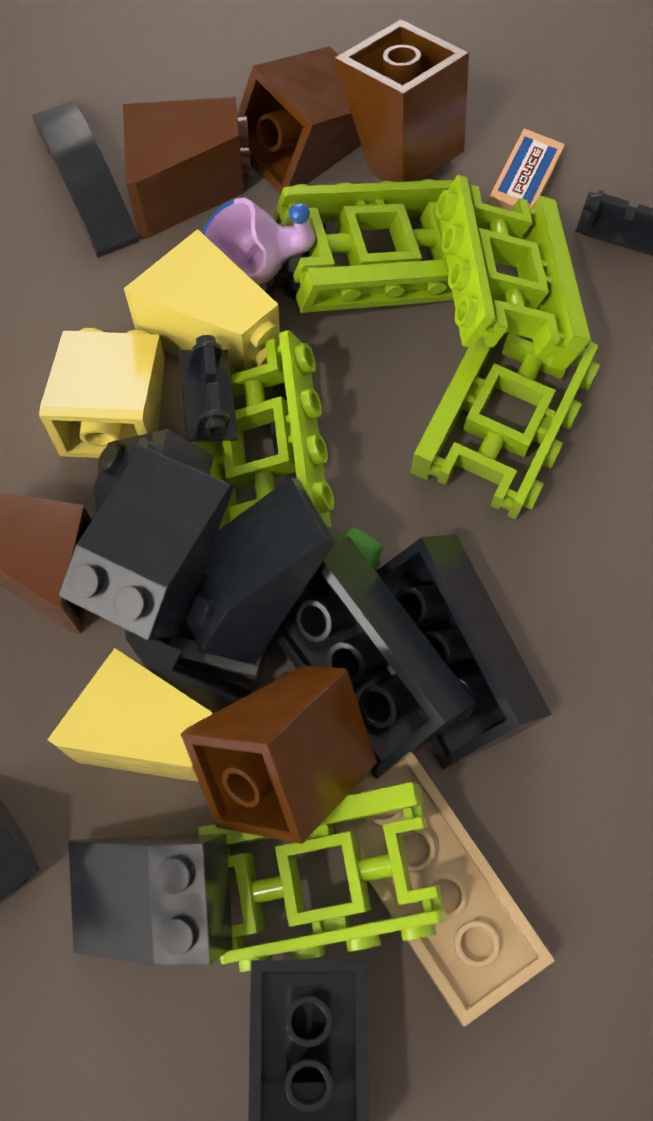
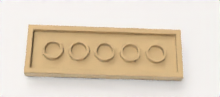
[333,753,555,1027]

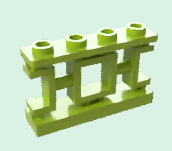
[436,175,591,371]
[273,179,454,313]
[410,301,600,520]
[192,330,334,529]
[198,782,448,972]

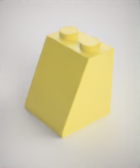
[124,229,280,373]
[39,328,165,458]
[48,648,214,782]

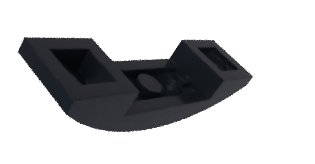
[32,100,139,258]
[125,629,277,712]

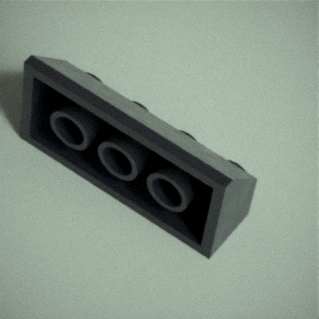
[376,534,552,770]
[273,536,476,779]

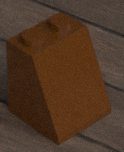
[335,19,469,182]
[237,46,361,194]
[123,96,251,239]
[0,493,92,633]
[181,666,377,844]

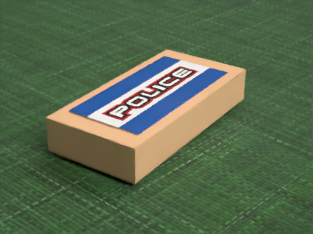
[488,128,565,211]

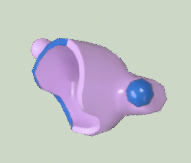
[202,198,316,286]

